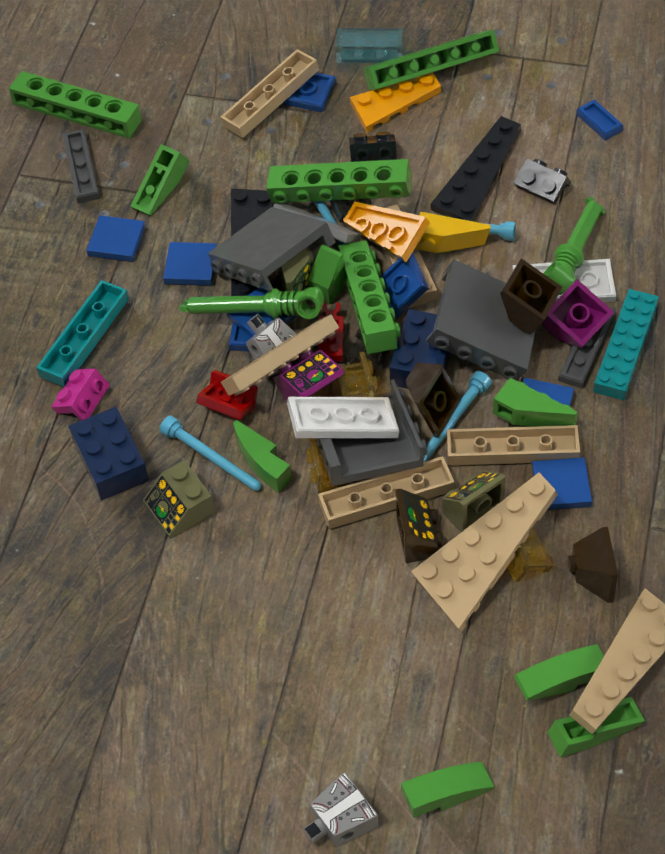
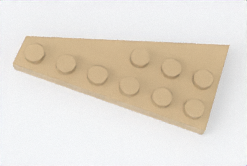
[411,473,557,633]

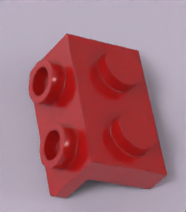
[196,370,258,420]

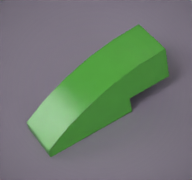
[233,420,292,493]
[514,644,604,701]
[547,697,645,757]
[401,762,494,818]

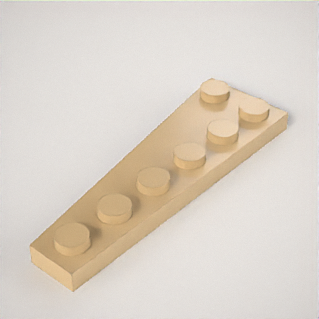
[569,588,665,734]

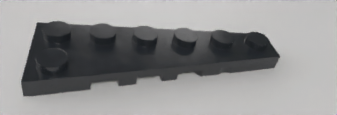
[431,116,521,222]
[231,188,276,296]

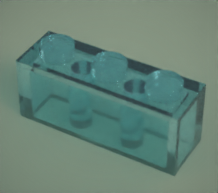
[336,28,403,63]

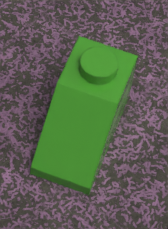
[308,244,345,305]

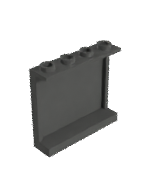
[208,207,336,291]
[426,259,536,381]
[312,380,427,486]

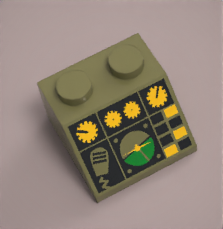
[278,248,314,293]
[143,460,215,539]
[442,471,505,532]

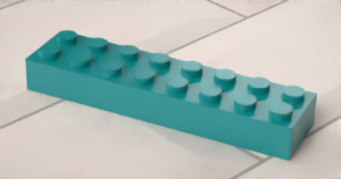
[36,280,129,387]
[593,289,659,400]

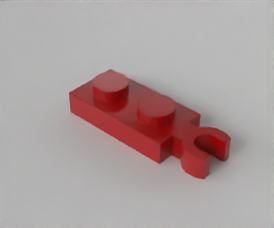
[318,303,344,362]

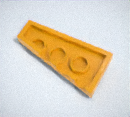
[350,72,441,133]
[343,202,430,262]

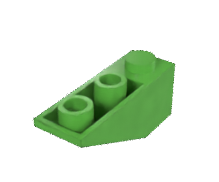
[493,378,578,427]

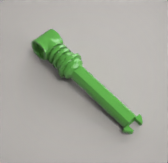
[543,197,605,295]
[179,287,325,319]

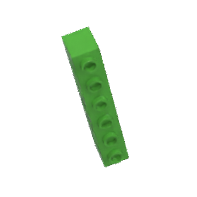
[363,30,499,90]
[9,71,142,139]
[266,159,412,203]
[338,240,401,354]

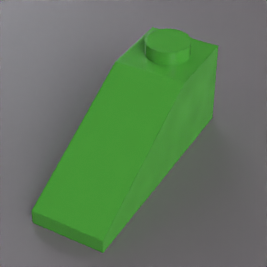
[131,144,190,216]

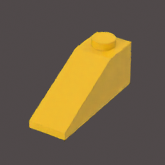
[415,212,491,253]

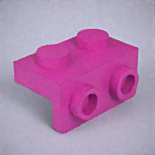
[51,368,109,421]

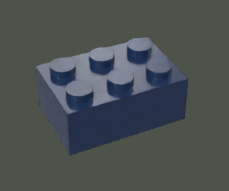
[389,309,452,389]
[68,407,149,501]

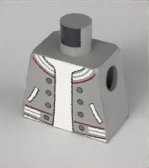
[246,314,296,378]
[303,772,379,847]

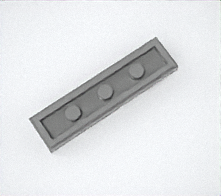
[273,204,362,243]

